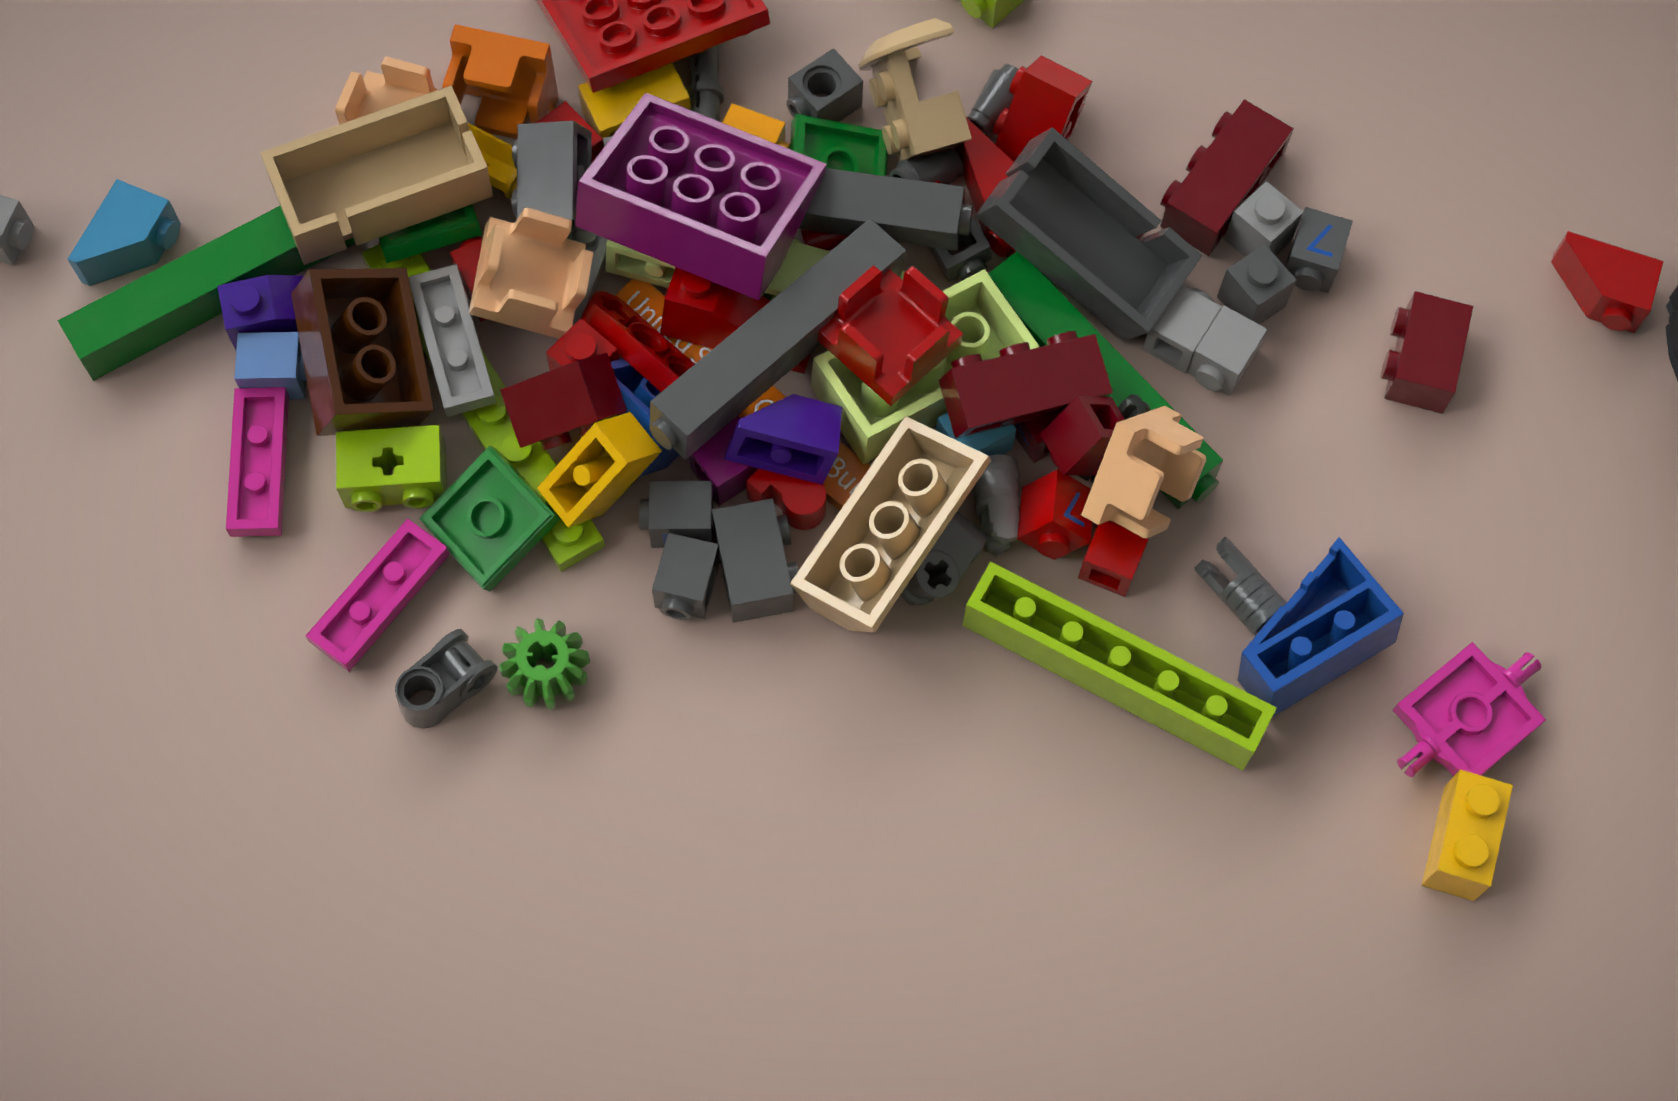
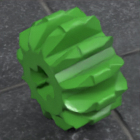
[499,618,590,709]

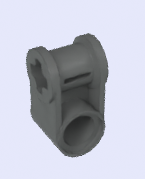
[901,512,988,605]
[395,629,498,729]

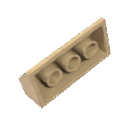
[790,416,991,632]

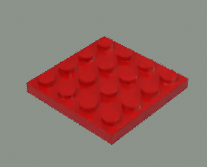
[536,0,771,93]

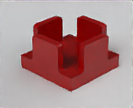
[817,265,963,406]

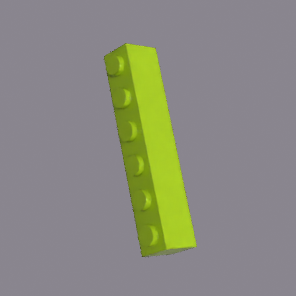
[962,561,1277,771]

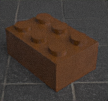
[291,268,434,436]

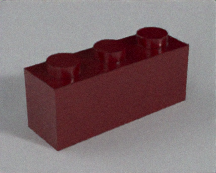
[1160,99,1294,256]
[938,331,1113,439]

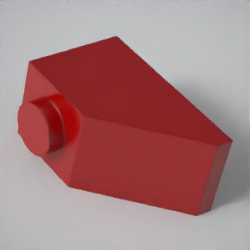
[1551,231,1664,333]

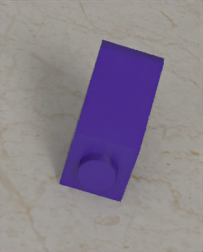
[724,394,842,485]

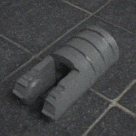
[1194,537,1287,636]

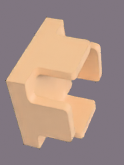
[335,57,437,124]
[469,208,593,339]
[1081,406,1206,538]

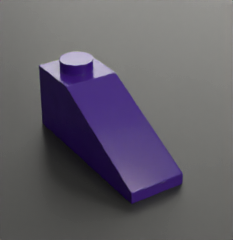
[217,275,304,350]

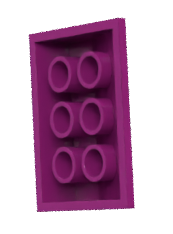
[575,93,827,300]

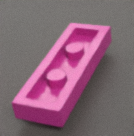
[226,387,289,537]
[305,518,450,672]

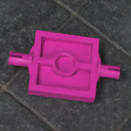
[1392,642,1546,777]

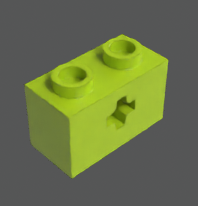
[336,425,447,512]

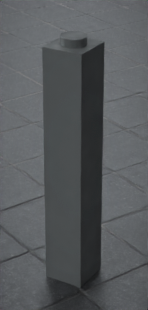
[799,168,973,251]
[649,219,906,460]

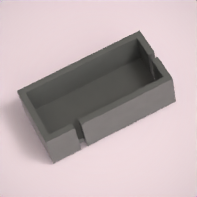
[975,127,1202,341]

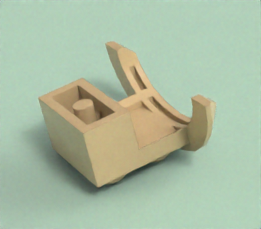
[858,18,972,162]

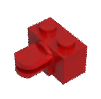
[993,55,1093,161]

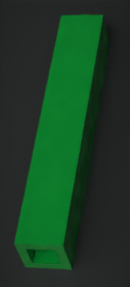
[57,206,356,381]
[988,251,1223,510]

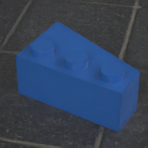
[1238,537,1404,717]

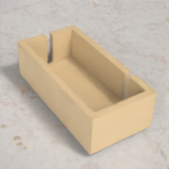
[260,85,493,265]

